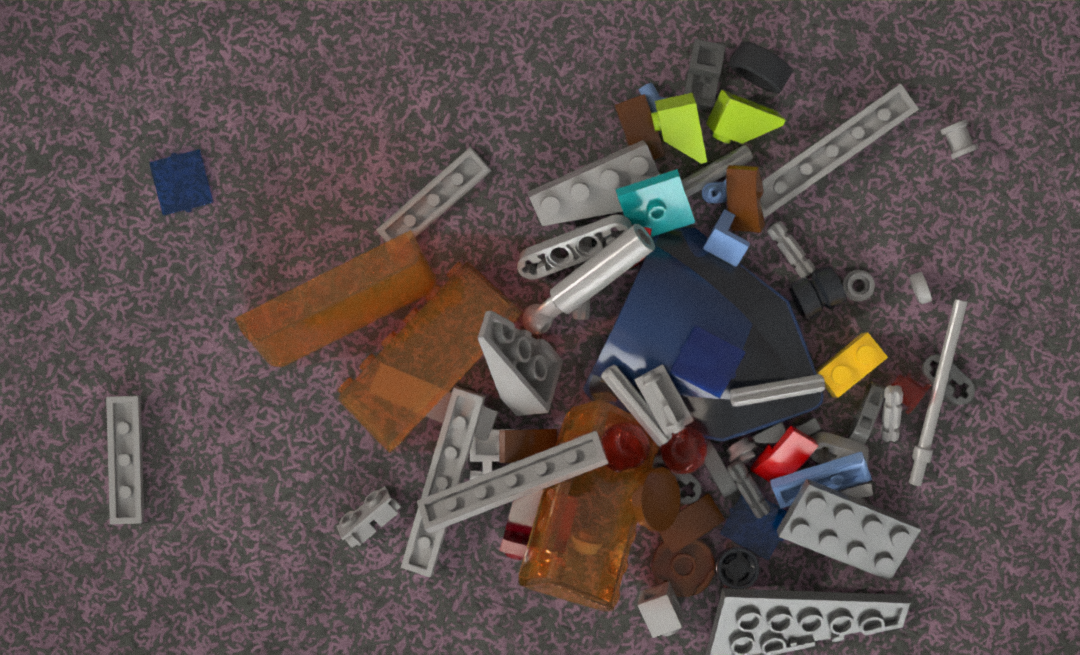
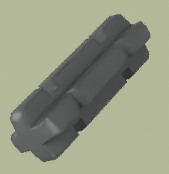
[727,460,771,518]

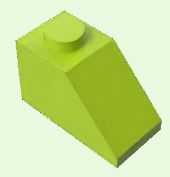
[706,90,786,144]
[651,93,707,164]

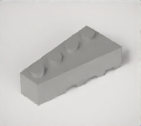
[528,140,660,226]

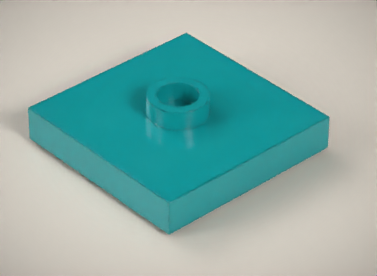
[615,169,696,237]

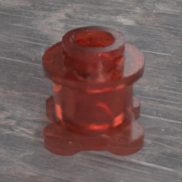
[891,373,931,415]

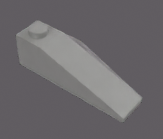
[478,311,563,416]

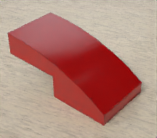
[750,425,819,483]

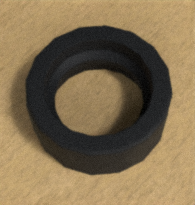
[729,41,793,94]

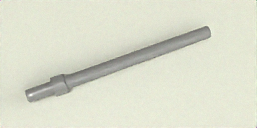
[909,299,967,486]

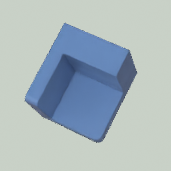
[703,209,750,267]

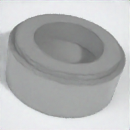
[909,271,932,305]

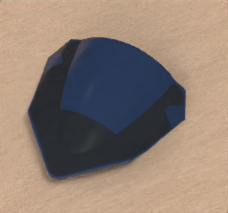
[582,228,824,441]

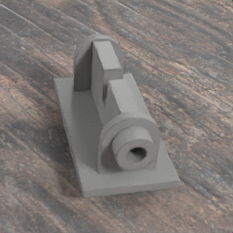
[634,364,694,436]
[336,486,401,548]

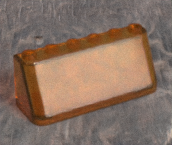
[235,230,437,367]
[337,261,523,453]
[518,399,660,612]

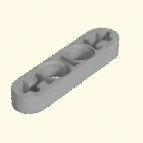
[517,215,632,280]

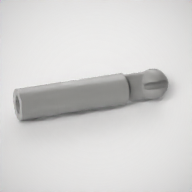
[522,224,655,334]

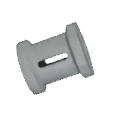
[940,119,979,159]

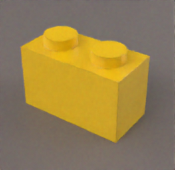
[815,332,888,398]

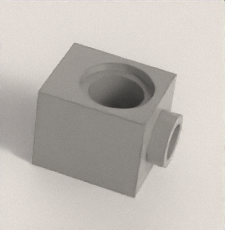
[637,581,684,638]

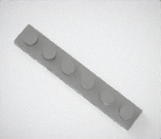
[760,84,919,218]
[401,386,486,578]
[417,431,609,533]

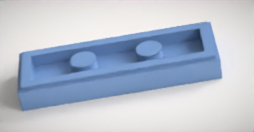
[770,451,872,509]

